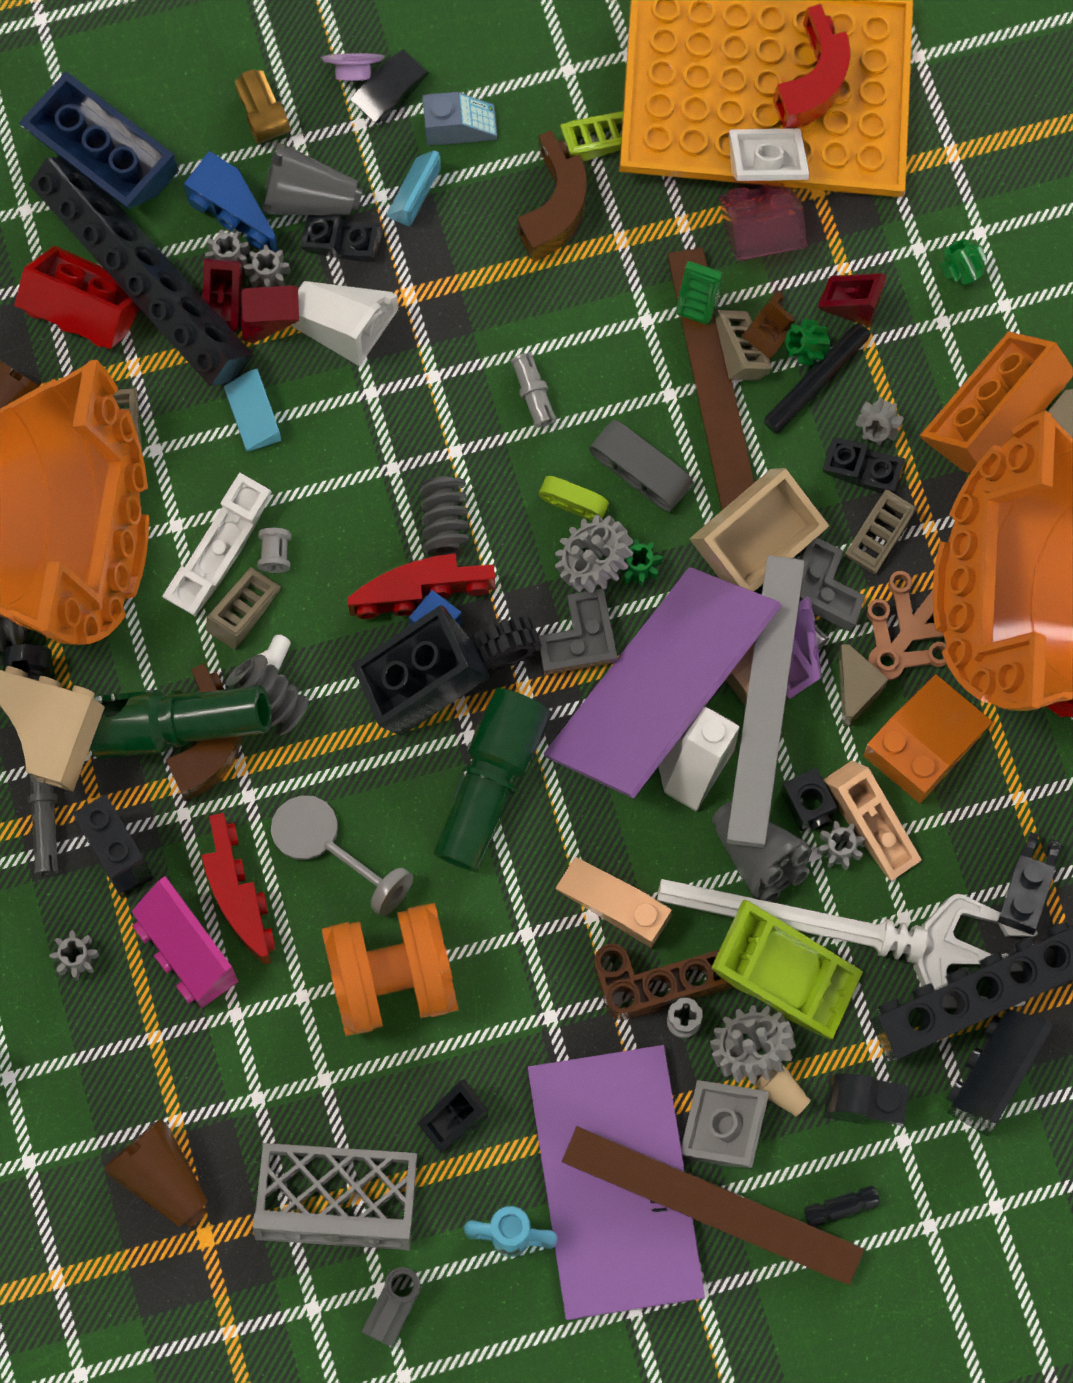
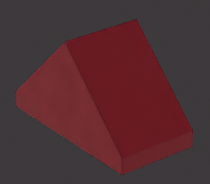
[203,259,244,332]
[818,273,887,328]

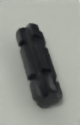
[804,1186,880,1227]

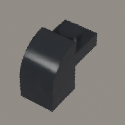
[823,1074,910,1126]

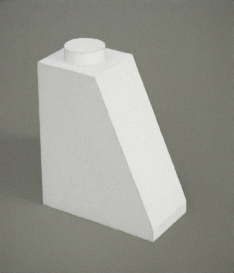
[291,281,398,366]
[658,707,740,812]

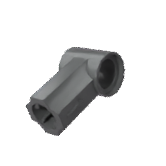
[362,1267,422,1347]

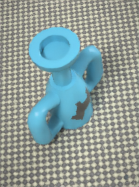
[464,1206,557,1257]

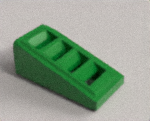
[676,261,722,325]

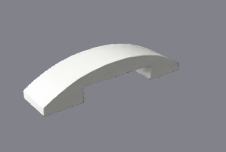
[162,473,272,616]

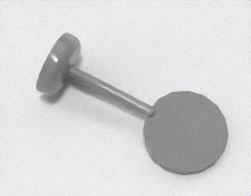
[271,795,413,917]

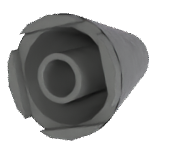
[261,143,362,215]

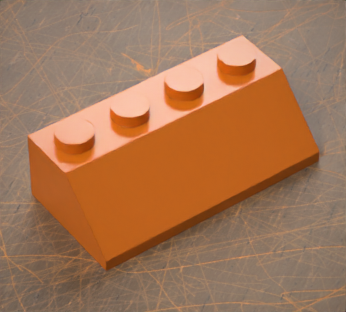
[920,331,1073,473]

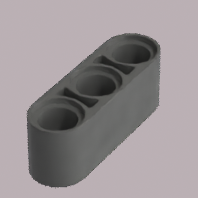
[589,420,694,512]

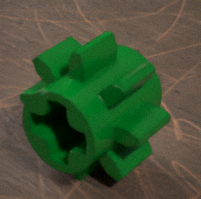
[940,239,988,285]
[785,319,830,366]
[619,538,662,587]

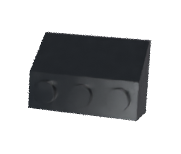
[352,605,490,736]
[946,1009,1053,1136]

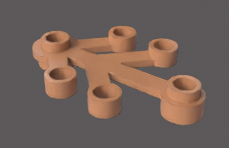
[867,571,947,681]

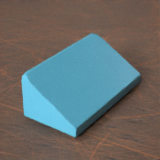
[387,150,441,227]
[224,369,281,452]

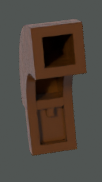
[517,130,587,262]
[166,663,242,801]

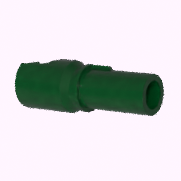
[90,686,271,759]
[433,687,551,872]

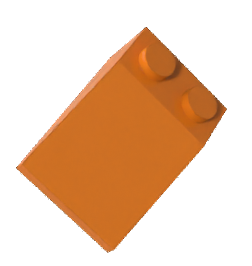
[863,674,993,804]

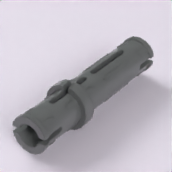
[27,775,59,876]

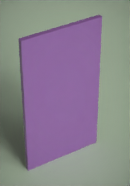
[543,567,782,798]
[528,1045,705,1320]

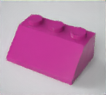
[132,876,238,1009]

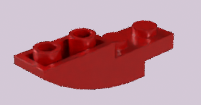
[348,553,496,620]
[201,813,276,964]

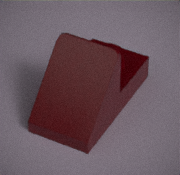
[241,285,299,343]

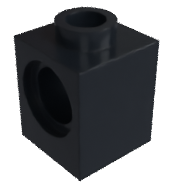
[780,767,837,832]

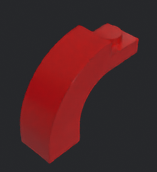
[773,4,850,129]

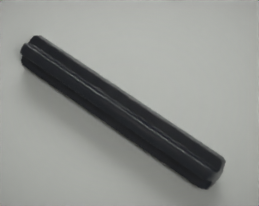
[764,323,870,433]

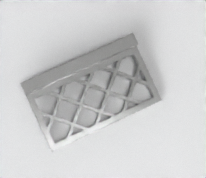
[253,1143,417,1250]

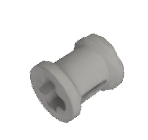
[257,528,292,573]
[667,998,703,1038]

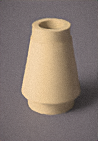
[754,1064,811,1117]

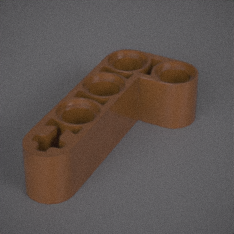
[594,943,734,1020]

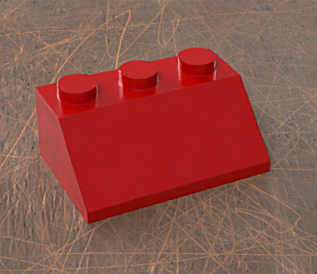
[14,245,140,349]

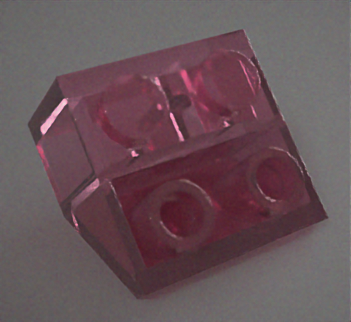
[719,183,807,261]

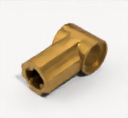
[234,69,291,144]

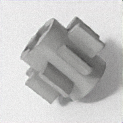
[205,230,250,267]
[244,245,290,288]
[856,397,904,445]
[817,821,865,870]
[49,930,99,981]

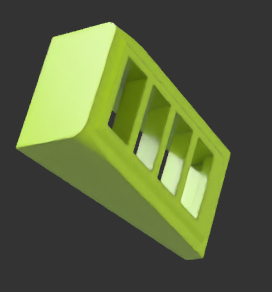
[560,111,623,162]

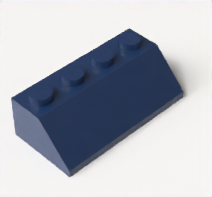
[19,71,179,209]

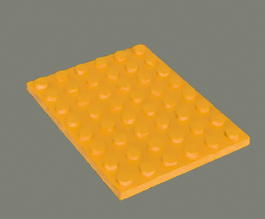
[619,0,913,197]

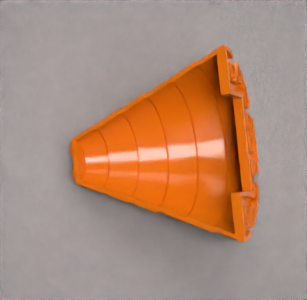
[0,360,149,645]
[933,411,1073,711]

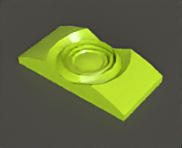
[711,900,863,1040]

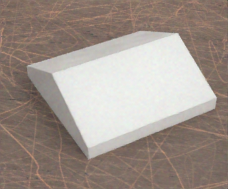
[729,128,809,181]

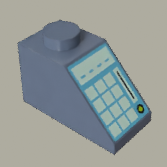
[423,92,497,146]

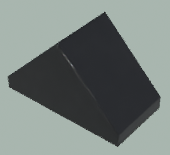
[418,1079,489,1153]

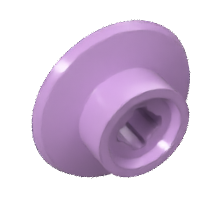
[321,53,385,80]

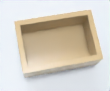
[689,468,829,592]

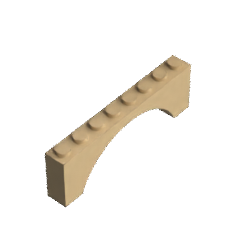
[0,666,105,792]

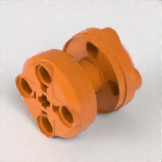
[322,903,459,1036]

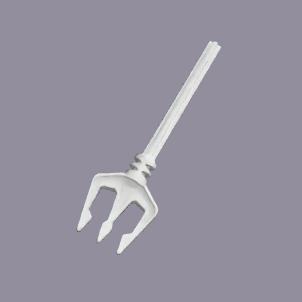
[657,879,1038,1009]

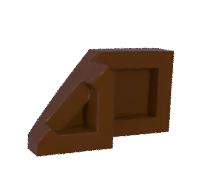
[742,290,795,359]

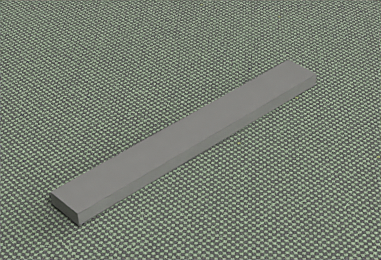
[727,555,805,848]

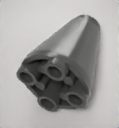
[712,802,812,903]

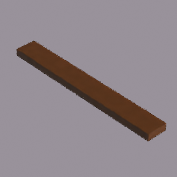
[667,247,754,511]
[561,1125,864,1285]

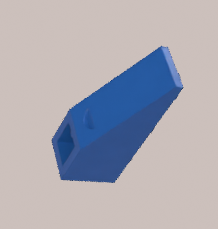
[184,151,278,253]

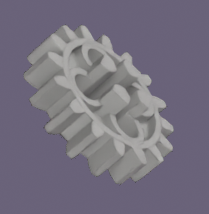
[555,515,633,593]
[710,1005,796,1084]

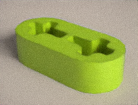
[538,476,609,521]

